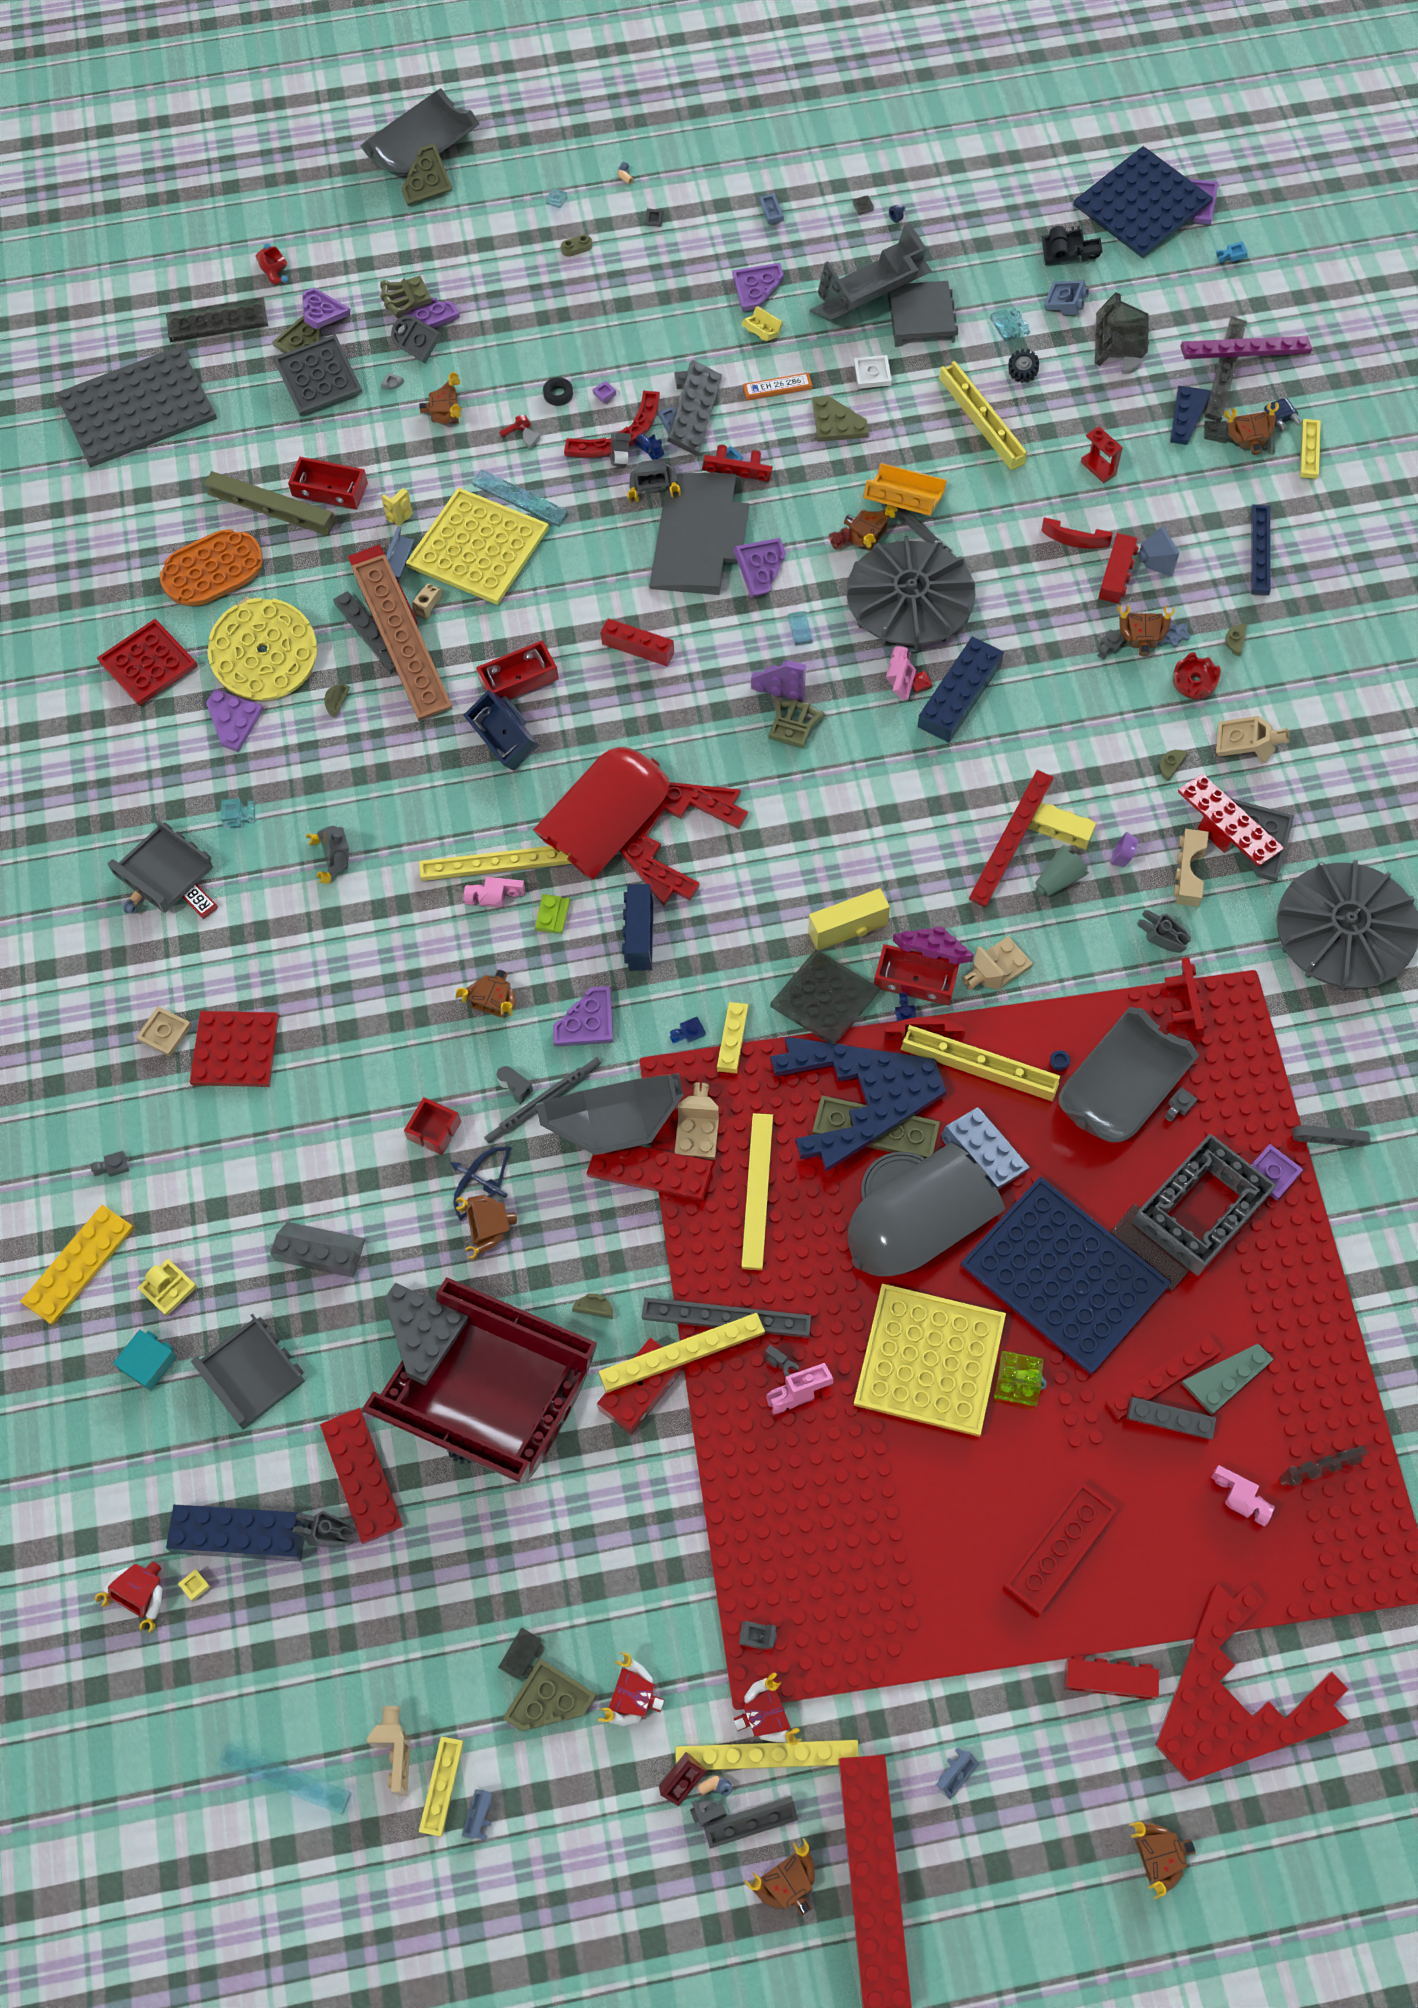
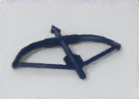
[450,1146,511,1221]

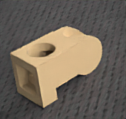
[412,584,442,620]

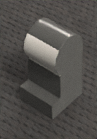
[611,433,631,467]
[497,1066,533,1104]

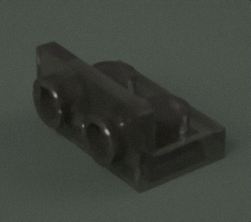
[498,1627,545,1682]

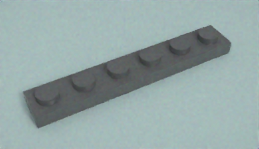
[333,591,396,674]

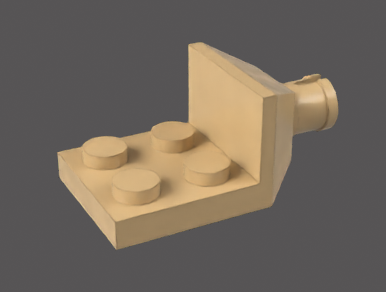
[1216,716,1290,763]
[962,936,1033,990]
[675,1082,719,1160]
[367,1706,411,1796]

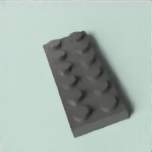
[667,359,722,456]

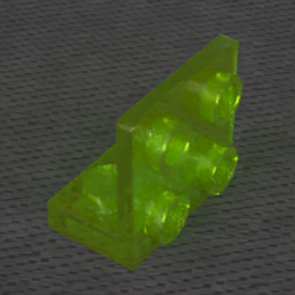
[994,1351,1043,1406]

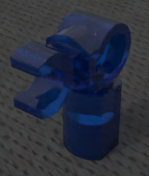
[635,433,664,460]

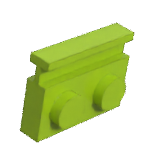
[535,894,570,935]

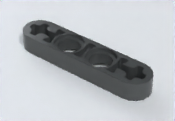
[1292,1125,1371,1147]

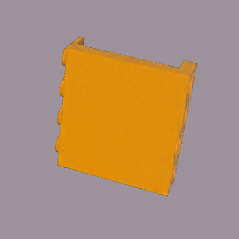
[863,463,947,516]

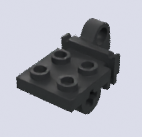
[1041,225,1103,265]

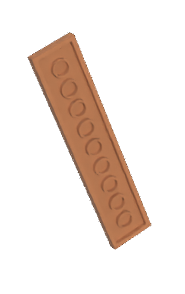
[351,554,452,721]

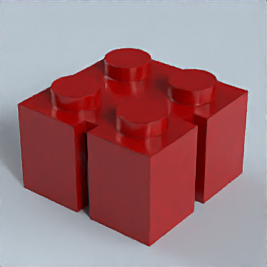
[404,1097,461,1155]

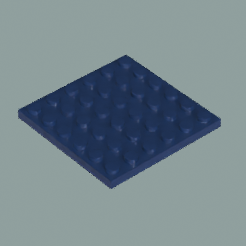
[1073,146,1213,258]

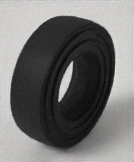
[543,377,573,406]

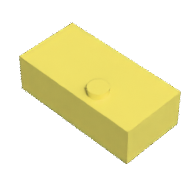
[808,888,890,951]

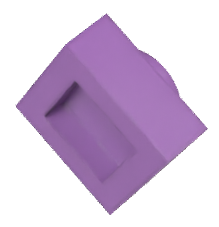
[593,381,617,404]

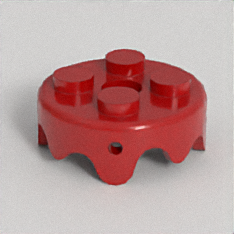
[1172,652,1221,699]

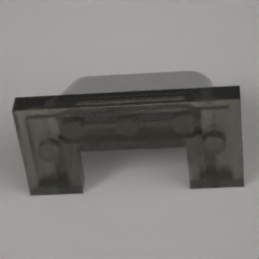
[1095,292,1149,366]

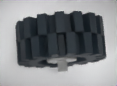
[1008,349,1039,383]

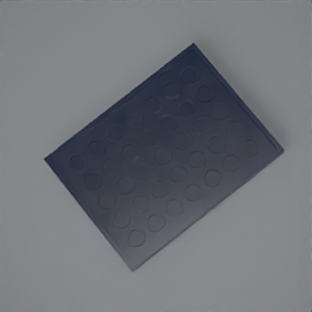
[960,1176,1171,1375]

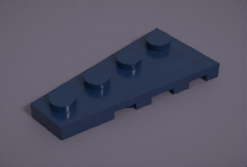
[1170,386,1212,445]

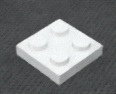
[854,355,892,389]

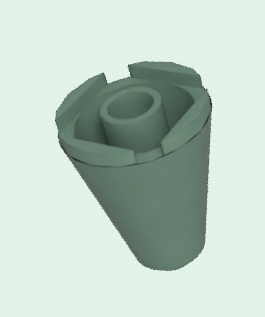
[1035,845,1089,897]

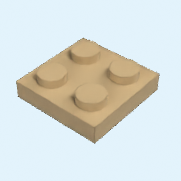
[136,1006,192,1057]

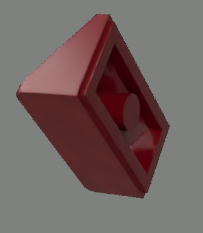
[659,1752,706,1807]

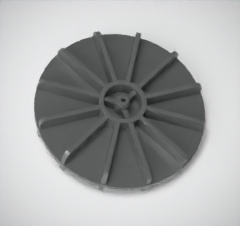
[847,536,976,650]
[1276,860,1418,991]

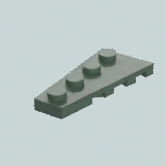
[1181,1344,1273,1415]

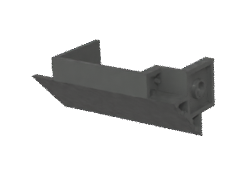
[810,223,932,320]

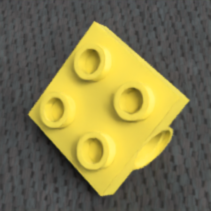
[137,1259,197,1317]

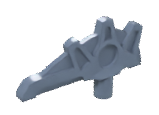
[1157,622,1190,647]

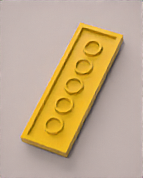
[20,1205,134,1326]

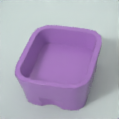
[1110,832,1139,867]

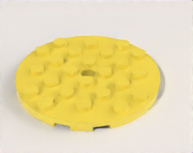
[207,598,317,701]

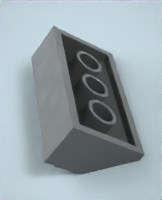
[270,1222,365,1278]

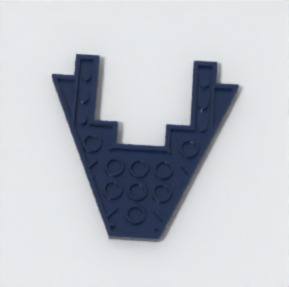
[770,1037,946,1172]

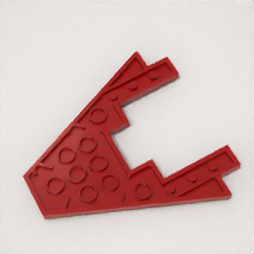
[619,782,748,906]
[1155,1584,1349,1782]

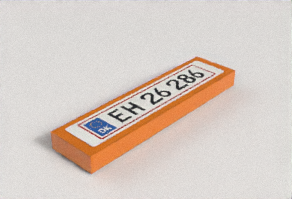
[743,372,812,401]

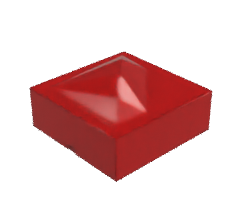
[912,671,932,694]

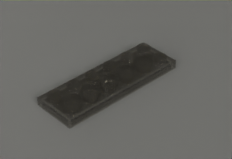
[166,297,268,342]

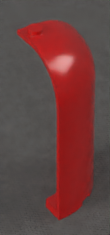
[533,747,669,880]

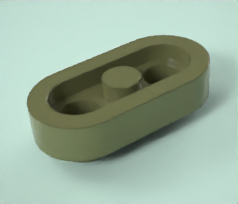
[561,235,592,257]

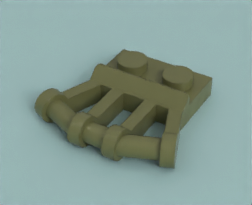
[380,275,432,319]
[769,699,825,749]

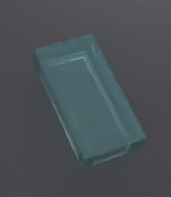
[788,611,813,646]

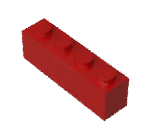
[1098,533,1139,604]
[600,618,675,667]
[1064,1656,1159,1700]

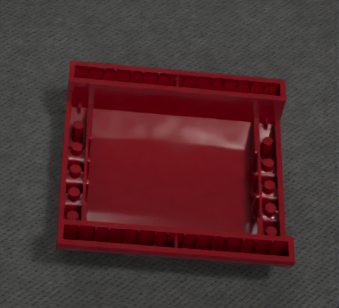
[362,1277,597,1484]

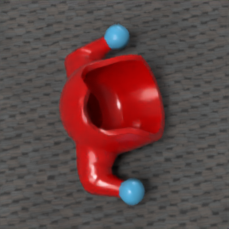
[255,243,288,284]

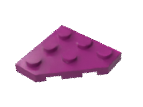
[892,926,974,964]

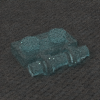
[990,307,1030,342]

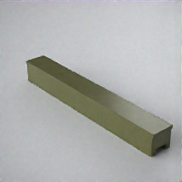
[204,471,336,536]

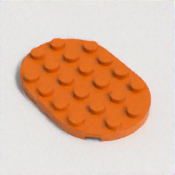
[160,529,263,606]

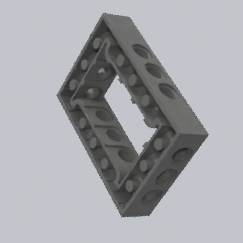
[1131,1134,1277,1276]

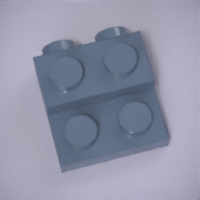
[1044,280,1089,315]

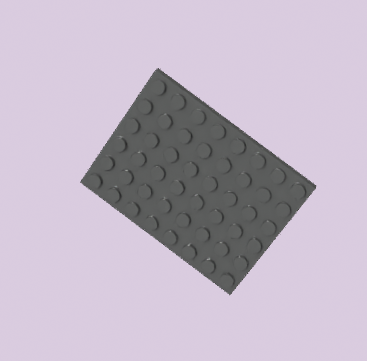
[56,345,217,468]

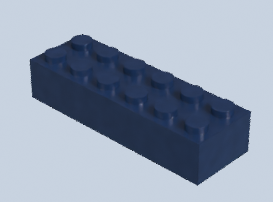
[917,636,1004,743]
[166,1504,307,1562]

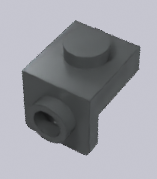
[739,1621,777,1650]

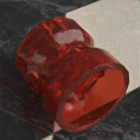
[829,527,853,550]

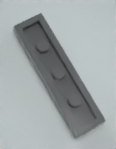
[1127,1397,1216,1440]
[703,1796,798,1849]

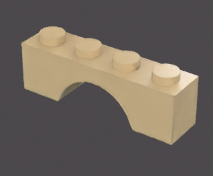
[1173,829,1208,907]

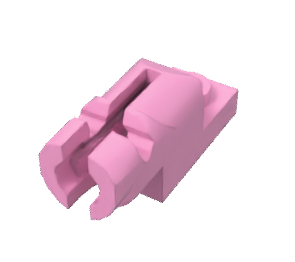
[886,646,916,701]
[463,877,526,907]
[766,1363,833,1415]
[1211,1465,1275,1526]

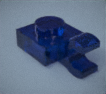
[895,993,917,1022]
[670,1017,706,1043]

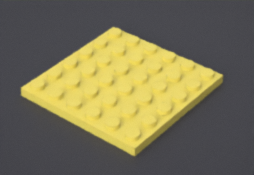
[406,487,549,605]
[854,1284,1006,1437]

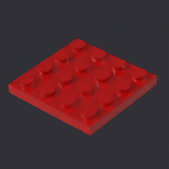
[97,618,198,706]
[190,1011,279,1087]

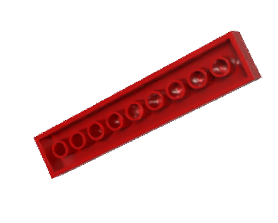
[838,1754,912,2008]

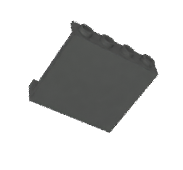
[888,281,958,347]
[107,819,213,913]
[191,1313,305,1430]

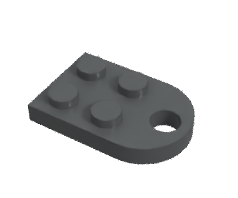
[391,315,442,363]

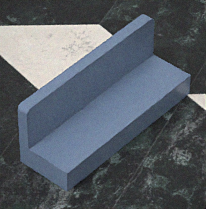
[386,526,414,582]

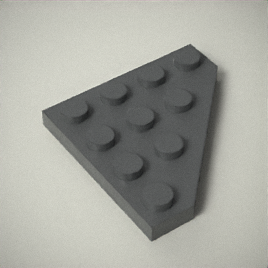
[1230,798,1294,882]
[385,1282,468,1386]

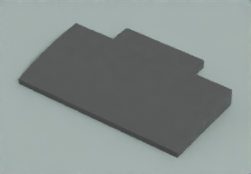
[649,473,749,595]

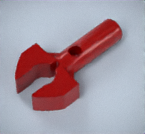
[499,415,531,437]

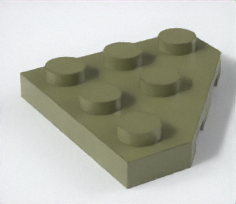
[402,143,452,206]
[272,315,320,353]
[812,396,869,442]
[503,1658,597,1732]

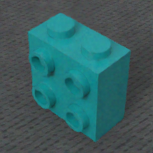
[113,1329,177,1391]

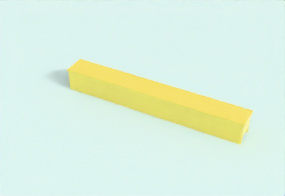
[939,361,1027,471]
[901,1025,1060,1101]

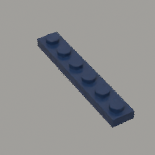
[1251,504,1271,596]

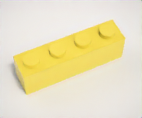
[1028,803,1096,850]

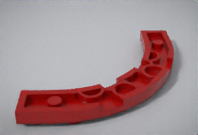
[564,390,660,458]

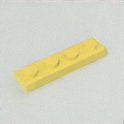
[1300,419,1321,479]
[717,1002,748,1073]
[419,1736,464,1837]

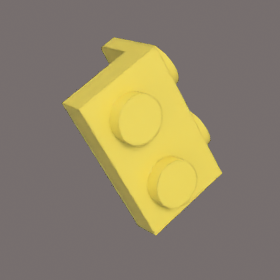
[742,306,783,341]
[381,488,413,526]

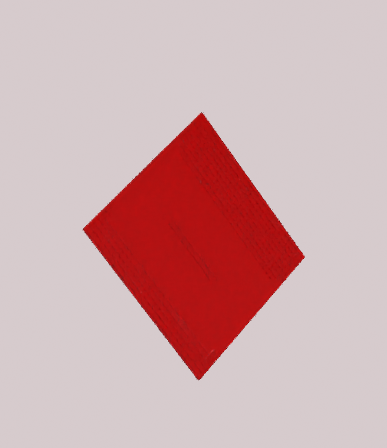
[639,970,1418,1710]

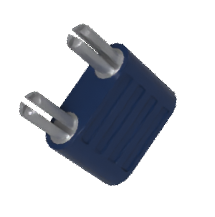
[1264,397,1302,432]

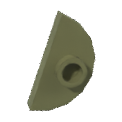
[1225,624,1247,656]
[324,684,350,717]
[1159,750,1188,781]
[572,1294,613,1319]

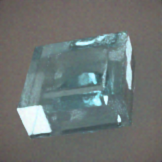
[546,188,567,208]

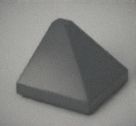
[645,208,664,227]

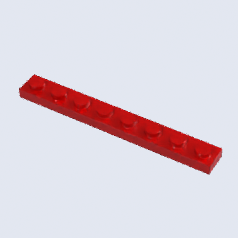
[969,769,1054,908]

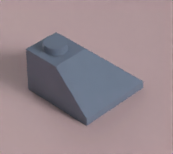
[1138,526,1179,576]

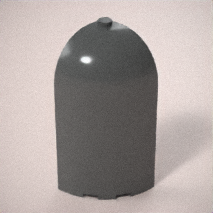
[360,88,480,174]
[1059,1007,1199,1142]
[848,1143,1005,1276]

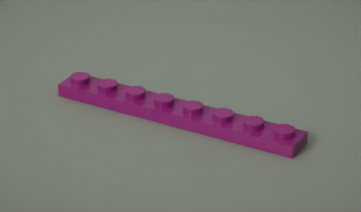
[1180,336,1312,359]

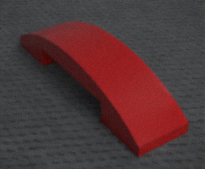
[1041,517,1113,549]
[884,1017,965,1040]

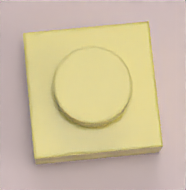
[178,1569,210,1602]

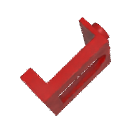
[1081,426,1123,483]

